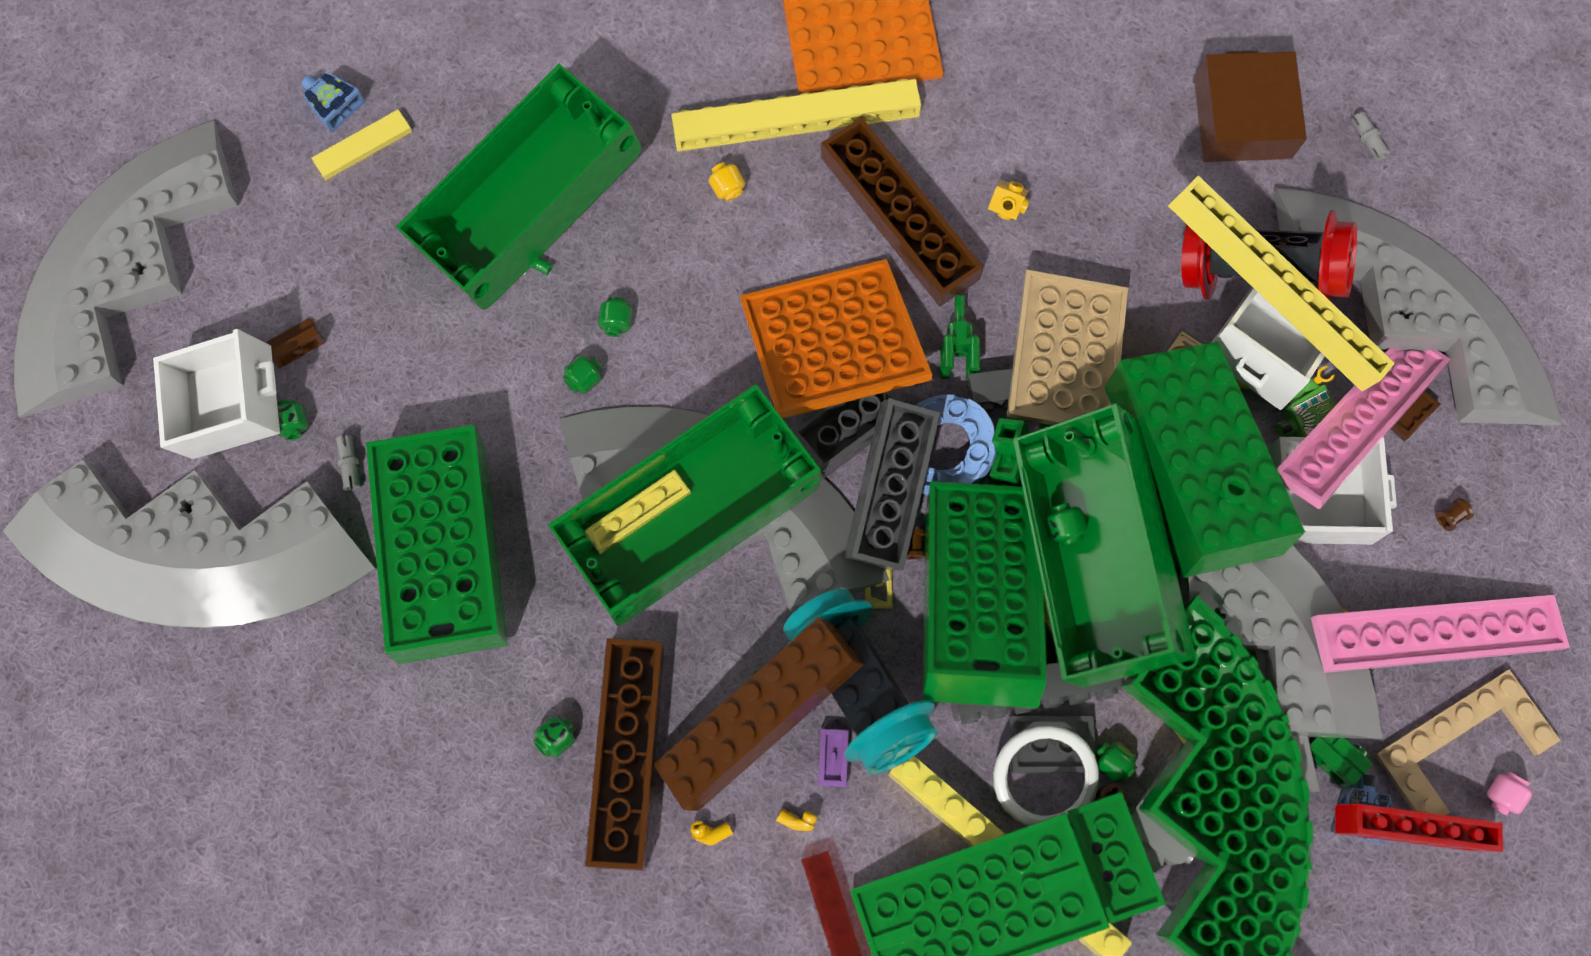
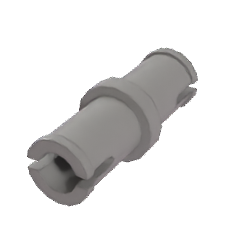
[1351,112,1390,161]
[335,435,361,491]

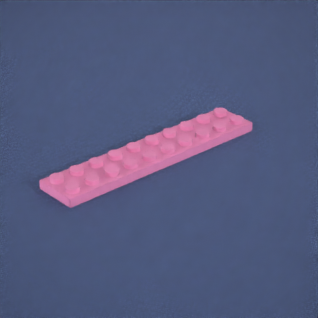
[1277,348,1450,510]
[1311,595,1570,673]

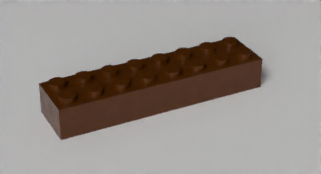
[821,117,984,307]
[653,617,864,811]
[585,638,665,871]

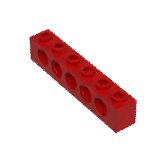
[1335,804,1503,852]

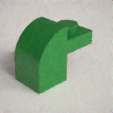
[990,418,1030,484]

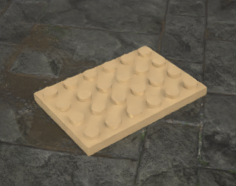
[1007,270,1128,425]

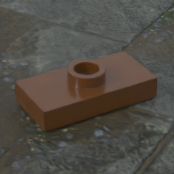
[1391,391,1441,442]

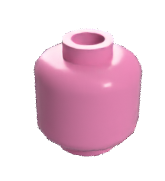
[1487,772,1533,816]

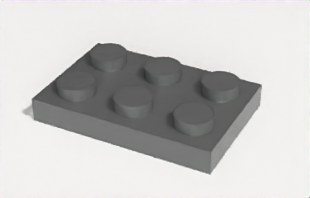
[1009,716,1096,773]

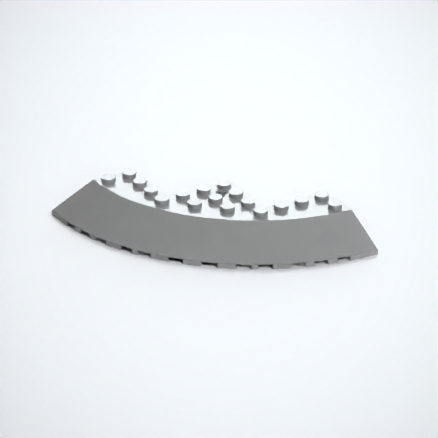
[14,120,238,418]
[1274,188,1562,425]
[559,407,892,614]
[3,459,376,629]
[1169,545,1383,739]

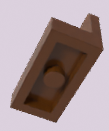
[266,318,325,369]

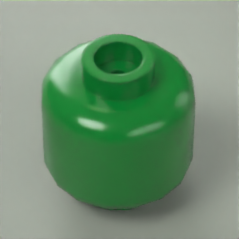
[598,297,633,337]
[562,355,602,394]
[1096,741,1137,783]

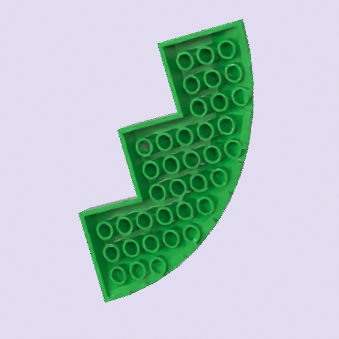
[1120,596,1313,956]

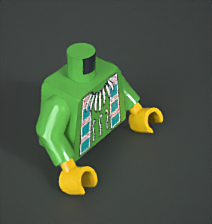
[1275,366,1335,437]

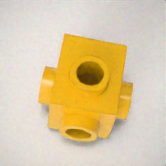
[988,180,1030,220]

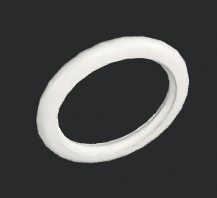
[993,725,1099,826]

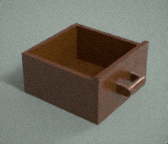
[1193,50,1307,162]

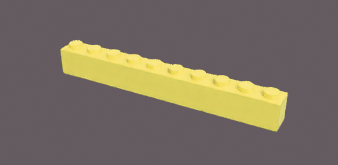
[671,79,921,151]
[1168,176,1395,391]
[888,756,1132,956]

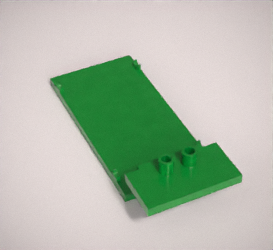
[850,792,1166,956]

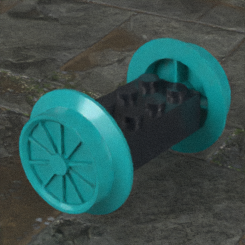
[783,589,937,775]

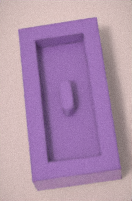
[818,729,848,788]

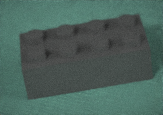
[791,391,900,480]

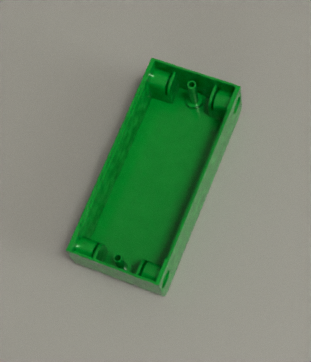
[395,63,641,310]
[547,384,821,626]
[1013,404,1195,688]

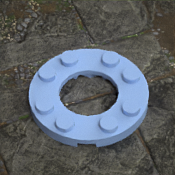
[915,394,997,496]

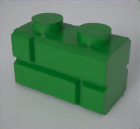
[1309,737,1373,789]

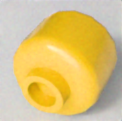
[708,162,745,202]

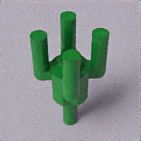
[940,295,980,380]

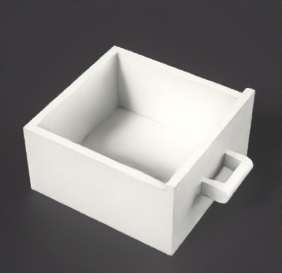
[1211,287,1325,410]
[153,329,280,459]
[1268,437,1397,545]

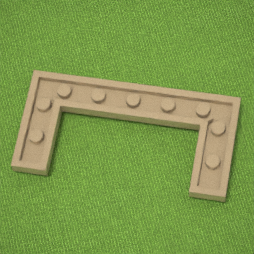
[1374,670,1561,815]

